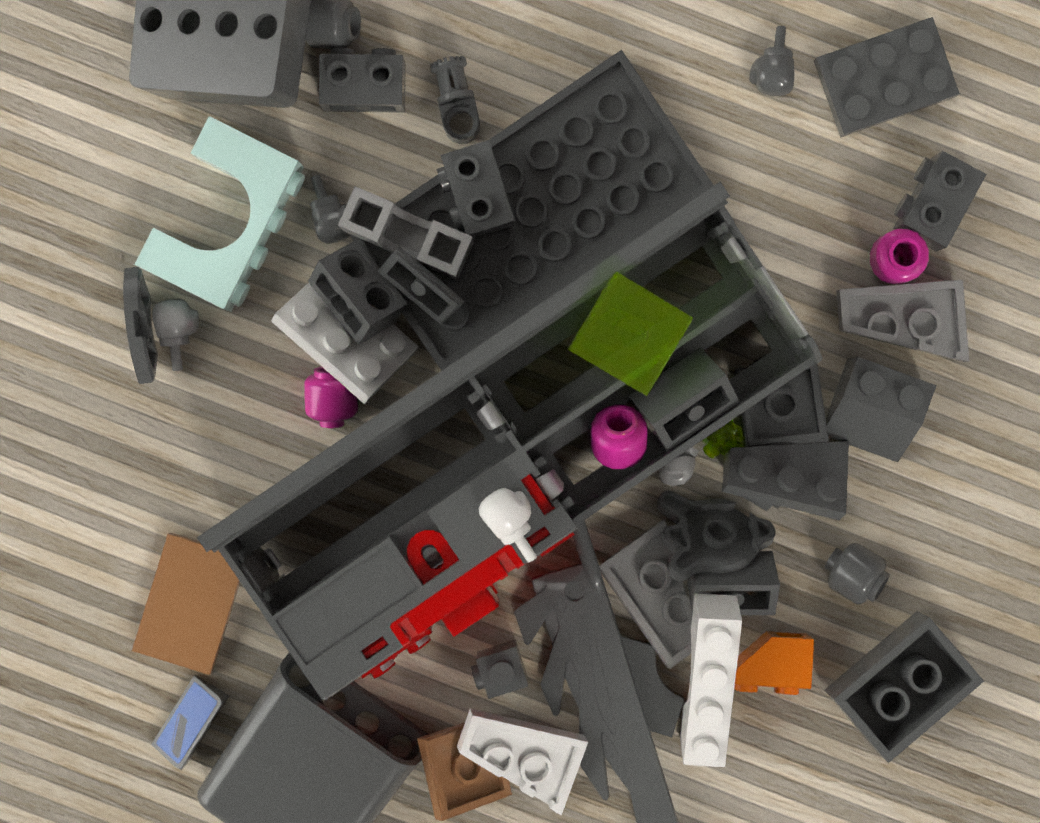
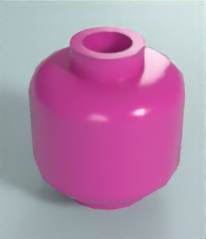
[870,229,929,284]
[304,366,358,428]
[591,405,647,469]

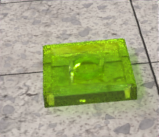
[568,271,693,396]

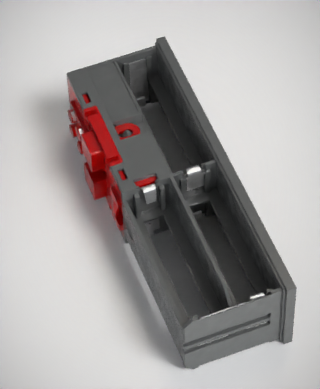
[197,182,823,700]

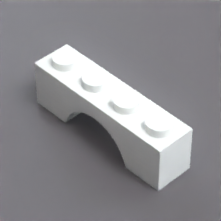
[680,593,742,767]

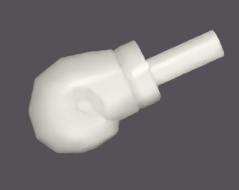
[479,488,537,562]

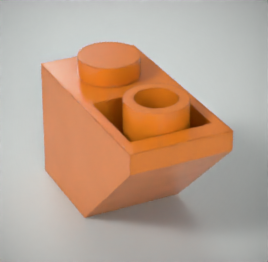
[734,631,814,695]

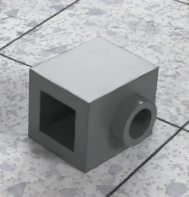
[471,639,528,699]

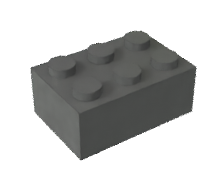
[824,611,984,763]

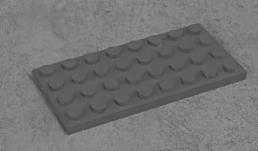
[349,49,714,371]

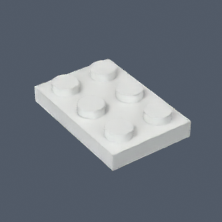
[271,283,419,404]

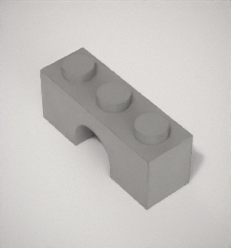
[338,186,474,281]

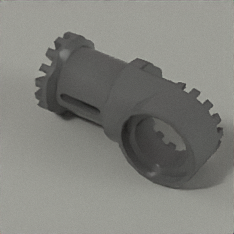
[430,56,480,144]

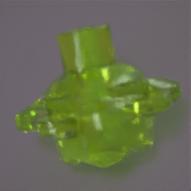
[703,420,744,459]

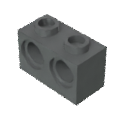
[308,240,408,345]

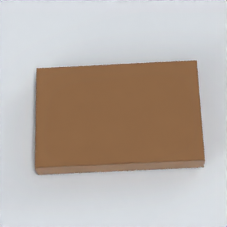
[132,533,240,675]

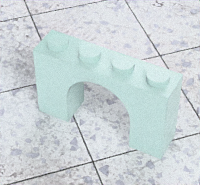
[134,116,305,312]

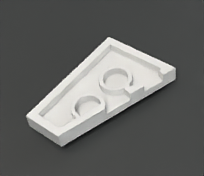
[457,708,588,815]

